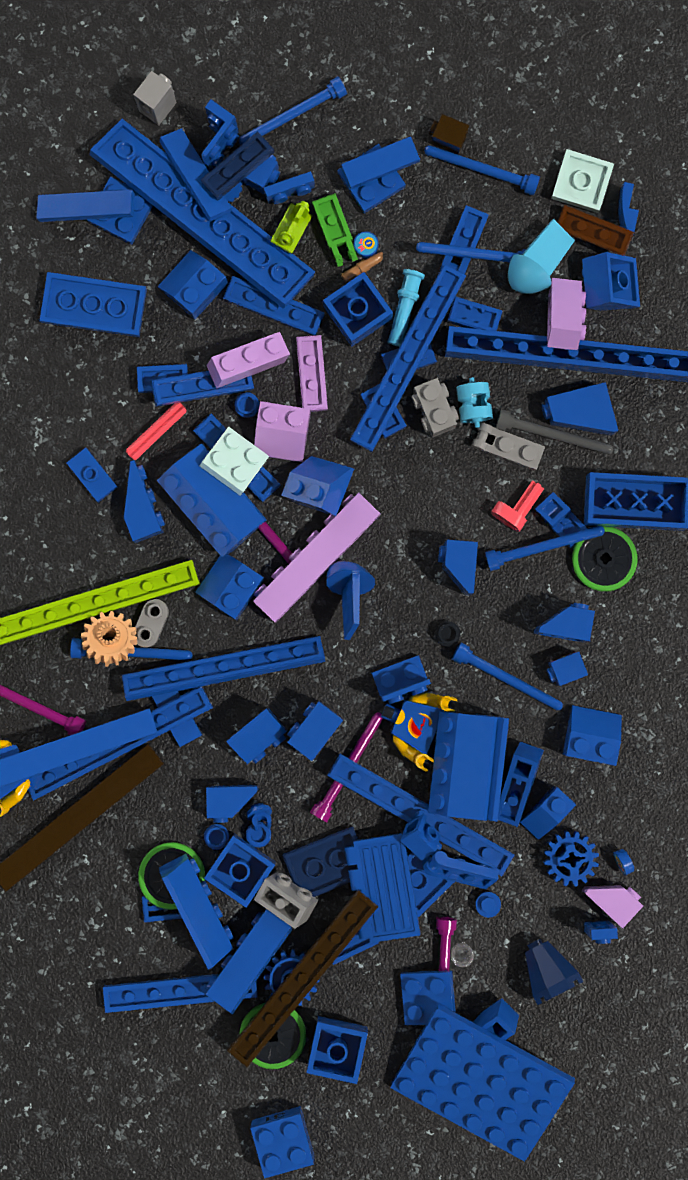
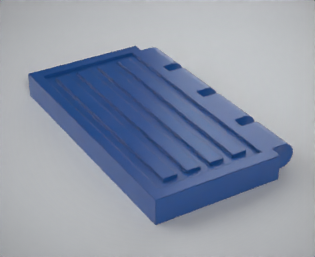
[345,833,421,943]

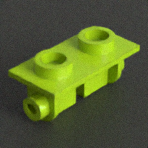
[270,201,312,254]

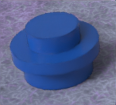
[235,393,260,418]
[204,824,229,850]
[475,892,501,918]

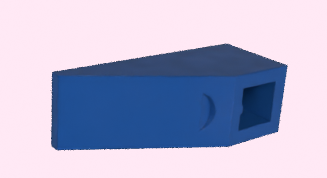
[124,460,165,543]

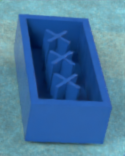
[584,472,688,531]

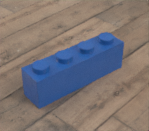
[205,909,292,1014]

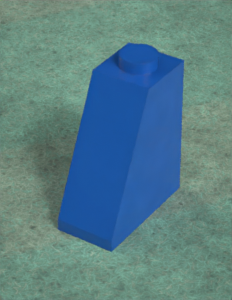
[542,382,618,435]

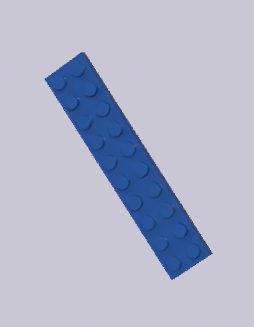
[90,119,315,309]

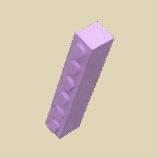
[253,493,380,623]

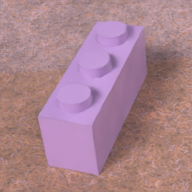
[547,278,586,350]
[207,332,290,388]

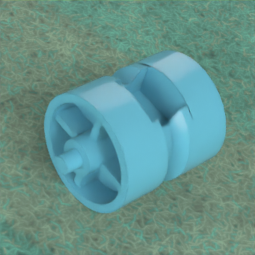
[456,377,493,428]

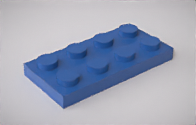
[40,272,147,337]

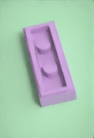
[296,335,328,412]

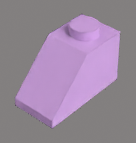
[582,885,643,928]

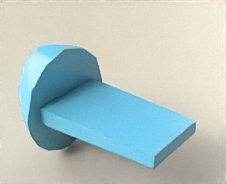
[507,219,575,294]

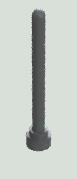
[495,409,613,454]

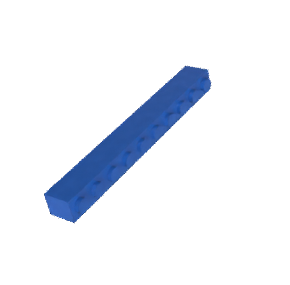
[445,326,688,382]

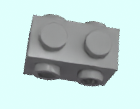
[411,378,459,438]
[254,872,318,929]

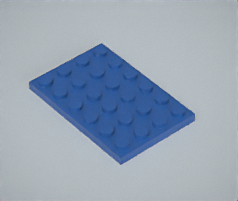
[390,1004,575,1162]

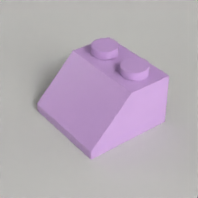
[254,401,311,463]

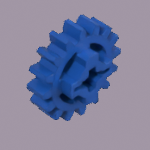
[543,831,599,887]

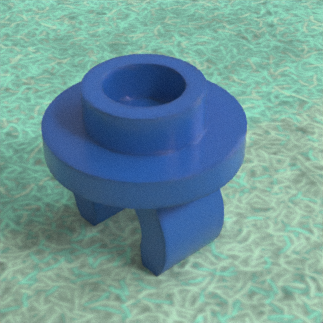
[246,803,272,831]

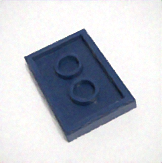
[283,826,358,897]

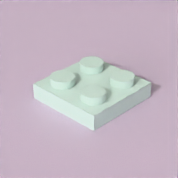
[551,149,614,213]
[200,427,269,496]

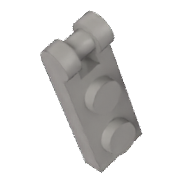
[471,422,545,471]

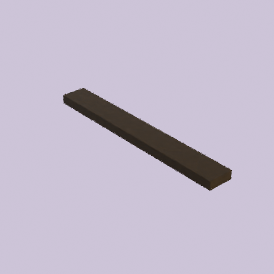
[0,744,165,892]
[227,889,378,1067]

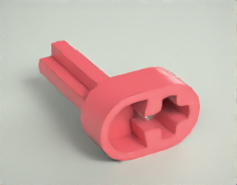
[491,481,544,532]

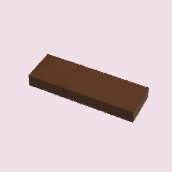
[557,205,634,256]

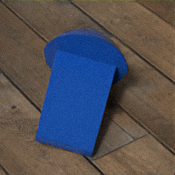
[327,561,375,640]

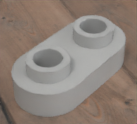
[135,599,169,648]

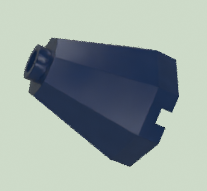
[525,939,583,1006]

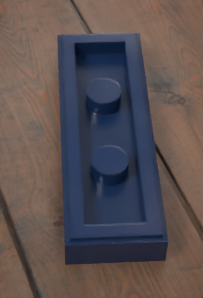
[201,131,275,201]

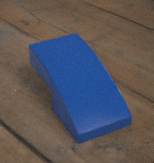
[618,182,639,235]
[535,492,588,548]

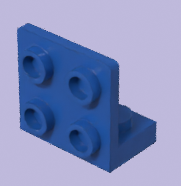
[201,99,239,171]
[372,655,431,705]

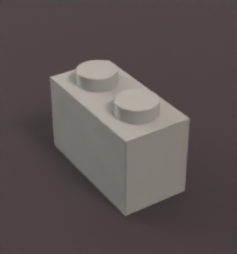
[133,71,177,126]

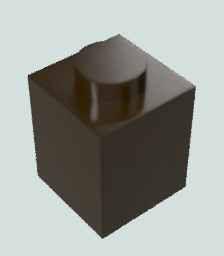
[429,114,470,155]

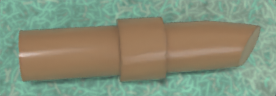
[341,252,383,283]

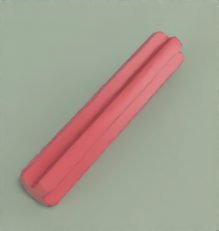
[126,403,187,460]

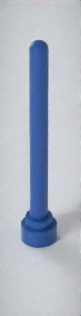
[238,76,347,145]
[424,145,540,196]
[416,242,526,262]
[485,526,605,571]
[70,638,193,660]
[451,642,563,710]

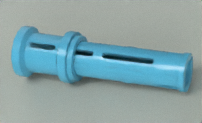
[387,269,425,347]

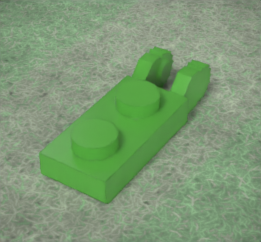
[312,193,358,267]

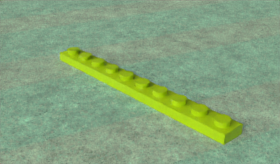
[0,560,200,645]

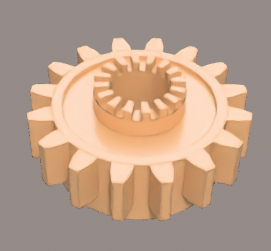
[81,611,137,667]

